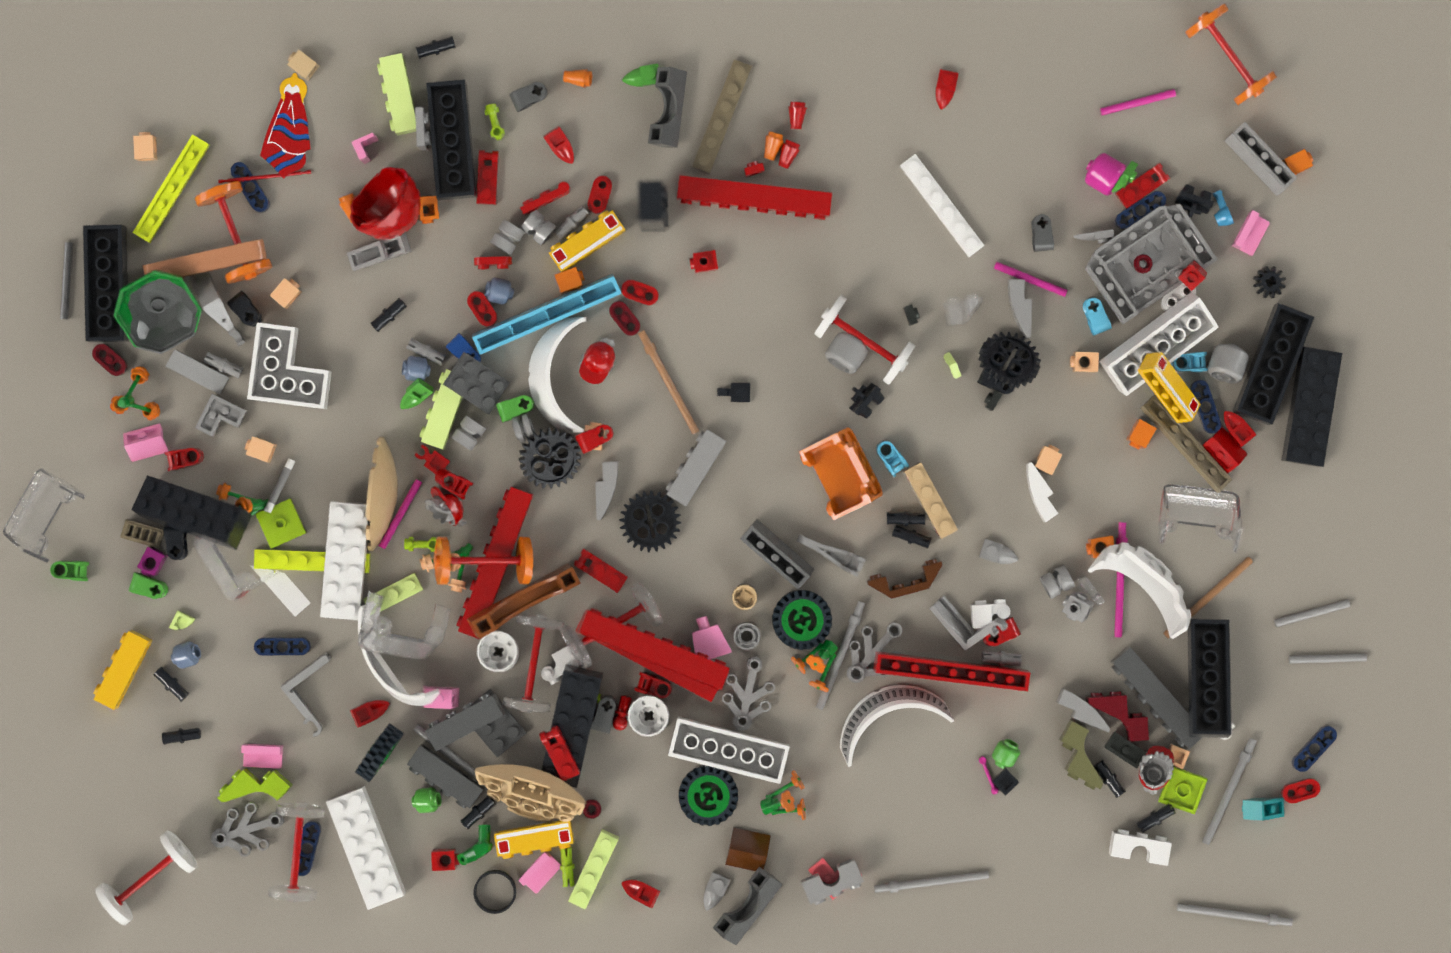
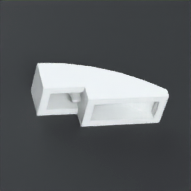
[1026,462,1058,522]

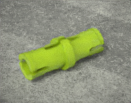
[560,847,575,887]

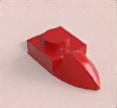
[935,69,959,110]
[543,126,574,164]
[1224,411,1257,447]
[350,700,390,728]
[621,880,660,908]

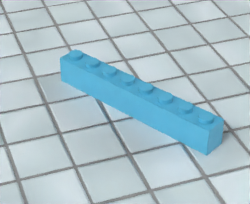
[472,274,622,355]

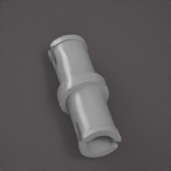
[554,205,590,240]
[406,338,446,366]
[203,352,243,379]
[982,650,1022,666]

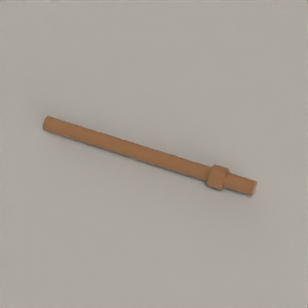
[638,330,699,434]
[1163,557,1253,638]

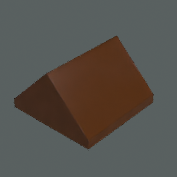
[725,827,771,871]

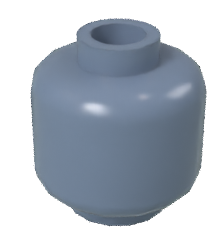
[484,277,514,305]
[402,356,431,381]
[171,641,201,669]

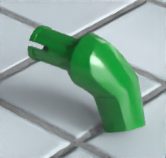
[457,825,493,865]

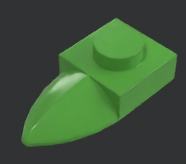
[622,64,659,87]
[1112,161,1138,192]
[400,378,433,409]

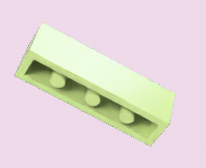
[377,53,416,136]
[419,369,463,450]
[568,829,619,909]

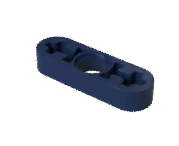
[231,162,270,213]
[1115,191,1166,229]
[1190,380,1221,434]
[254,638,311,656]
[1292,726,1337,772]
[298,821,321,876]

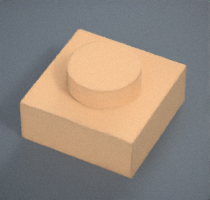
[1169,744,1190,769]

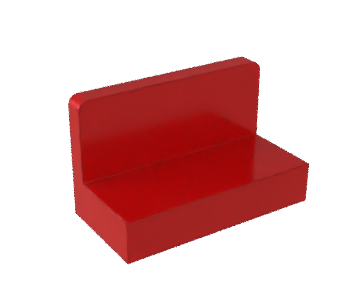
[1202,427,1247,474]

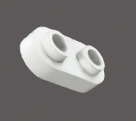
[1161,283,1196,311]

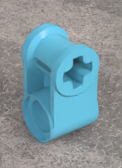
[1082,298,1112,336]
[1170,352,1208,372]
[876,441,909,477]

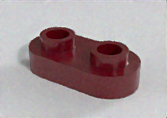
[609,301,640,336]
[92,344,127,376]

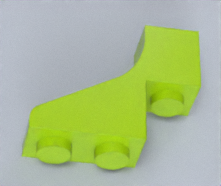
[217,768,293,802]

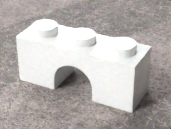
[1108,829,1172,866]

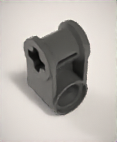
[509,82,548,112]
[1031,214,1054,252]
[591,695,617,734]

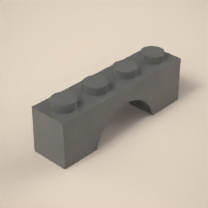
[648,67,687,148]
[713,867,783,945]

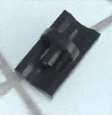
[1175,184,1214,218]
[849,382,885,419]

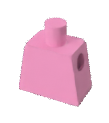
[692,616,732,660]
[422,686,460,709]

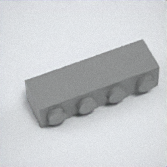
[1224,122,1298,196]
[666,429,727,506]

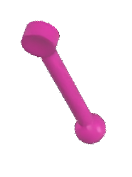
[979,756,999,794]

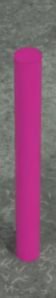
[1100,89,1176,116]
[994,262,1068,297]
[378,479,422,549]

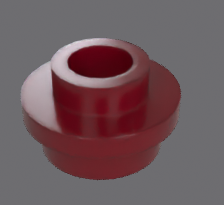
[1133,254,1153,274]
[583,799,602,819]

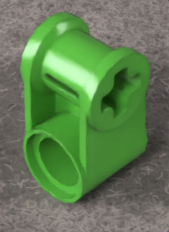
[496,395,535,423]
[50,561,89,581]
[128,572,168,599]

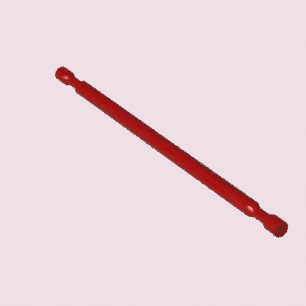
[218,170,311,184]

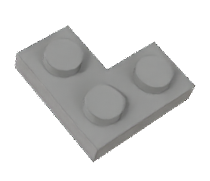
[415,107,432,151]
[195,394,247,437]

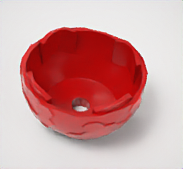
[350,167,421,240]

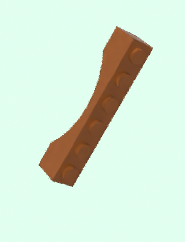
[467,564,581,639]

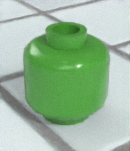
[992,739,1020,769]
[411,787,442,813]

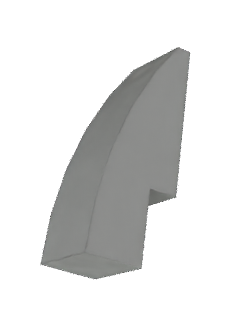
[347,234,412,271]
[1008,279,1032,339]
[166,349,229,394]
[595,461,618,520]
[1056,688,1110,732]

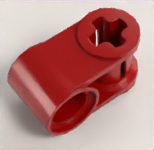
[575,425,614,454]
[164,448,204,471]
[435,469,474,500]
[982,617,1021,647]
[634,672,672,698]

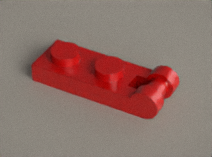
[476,150,499,205]
[1115,163,1171,209]
[520,182,570,216]
[573,548,628,593]
[539,726,580,781]

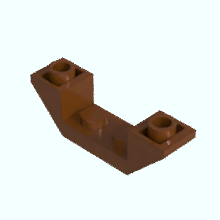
[866,559,942,599]

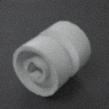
[521,210,557,246]
[490,219,525,255]
[451,415,486,451]
[1040,565,1075,599]

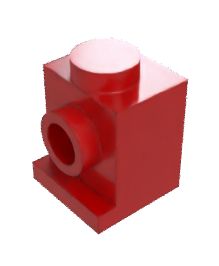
[689,250,718,273]

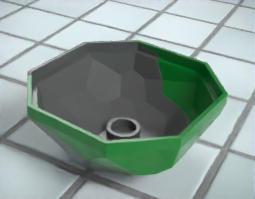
[114,270,202,354]

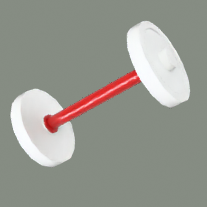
[814,295,916,385]
[95,830,197,925]

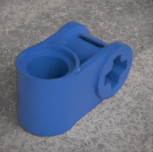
[446,333,481,363]

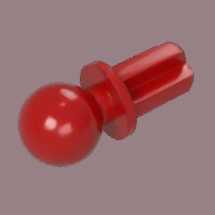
[612,695,631,731]

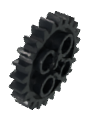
[978,331,1041,389]
[518,427,581,489]
[619,490,681,553]

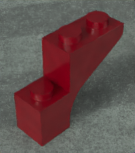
[1086,691,1149,741]

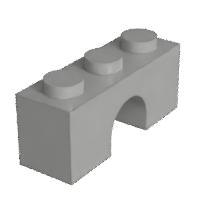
[801,858,864,905]

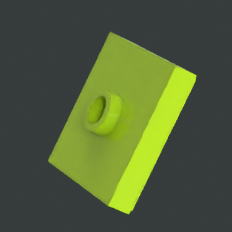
[256,498,307,549]
[1158,766,1208,815]

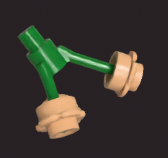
[419,543,473,593]

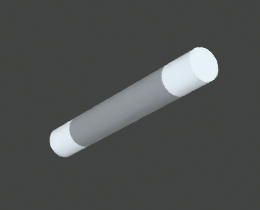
[264,458,295,513]

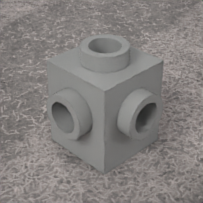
[1062,592,1095,623]

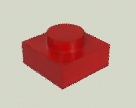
[744,161,765,178]

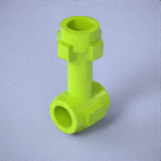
[484,104,505,141]
[404,537,437,552]

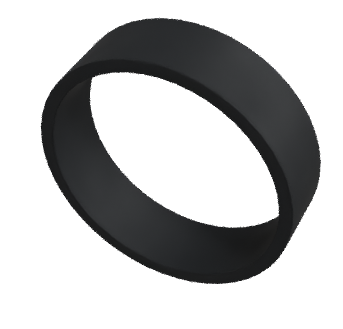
[473,870,516,914]

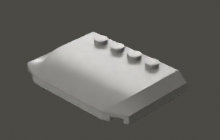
[1085,204,1218,324]

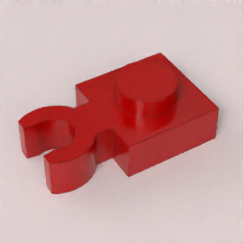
[415,445,451,474]

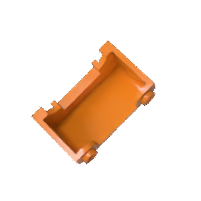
[799,427,883,520]

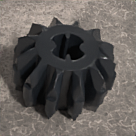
[1253,266,1286,299]

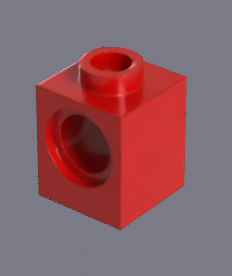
[1178,260,1207,291]
[431,848,460,871]

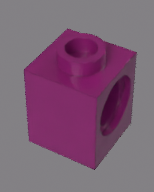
[137,546,168,577]

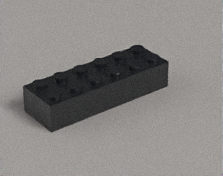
[426,80,477,200]
[638,181,669,232]
[83,225,129,342]
[1233,303,1315,425]
[1281,347,1343,467]
[131,475,252,550]
[1188,619,1232,738]
[541,664,603,788]

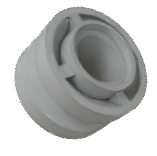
[512,413,536,444]
[733,622,760,650]

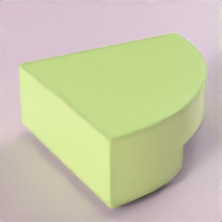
[943,352,961,379]
[169,610,195,630]

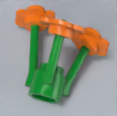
[791,640,838,692]
[760,770,806,820]

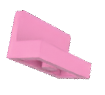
[352,133,379,164]
[1232,210,1270,256]
[123,423,168,462]
[241,744,283,769]
[518,852,561,893]

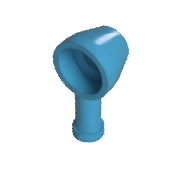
[1213,190,1234,226]

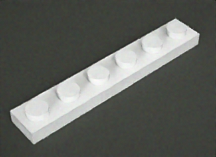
[900,154,985,258]

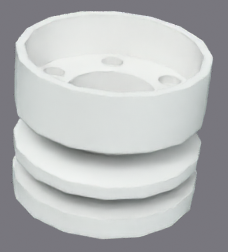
[477,631,519,672]
[628,696,670,737]

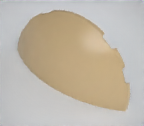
[366,437,398,551]
[475,764,586,823]

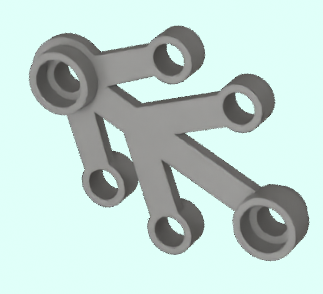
[847,622,902,683]
[722,657,775,731]
[211,802,284,857]

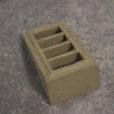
[120,519,164,549]

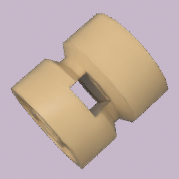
[732,584,757,610]

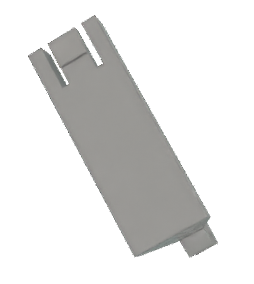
[190,272,245,347]
[797,534,866,577]
[929,596,1008,650]
[281,652,331,737]

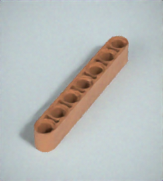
[143,239,267,277]

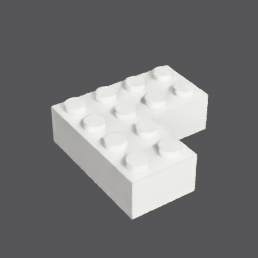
[247,323,332,409]

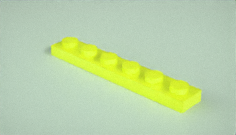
[132,134,210,243]
[254,549,370,573]

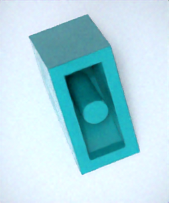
[1242,797,1284,821]

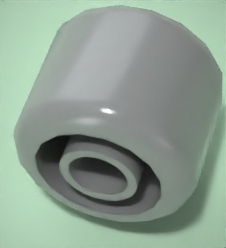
[825,332,868,374]
[1208,344,1249,383]

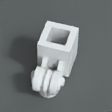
[970,599,1011,628]
[541,645,580,685]

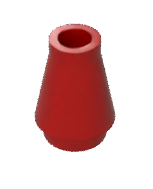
[788,101,807,129]
[778,139,800,169]

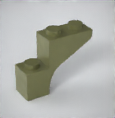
[1059,720,1103,790]

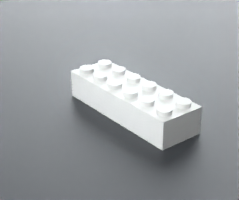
[1099,292,1219,396]
[320,500,369,620]
[668,716,790,784]
[326,786,406,910]

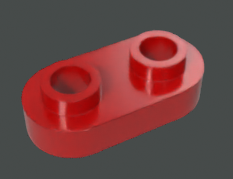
[588,176,612,214]
[474,256,512,270]
[621,280,659,306]
[467,291,497,327]
[1281,778,1320,804]

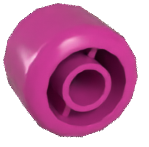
[1085,153,1126,196]

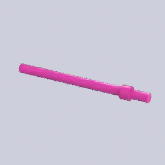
[1114,522,1128,637]

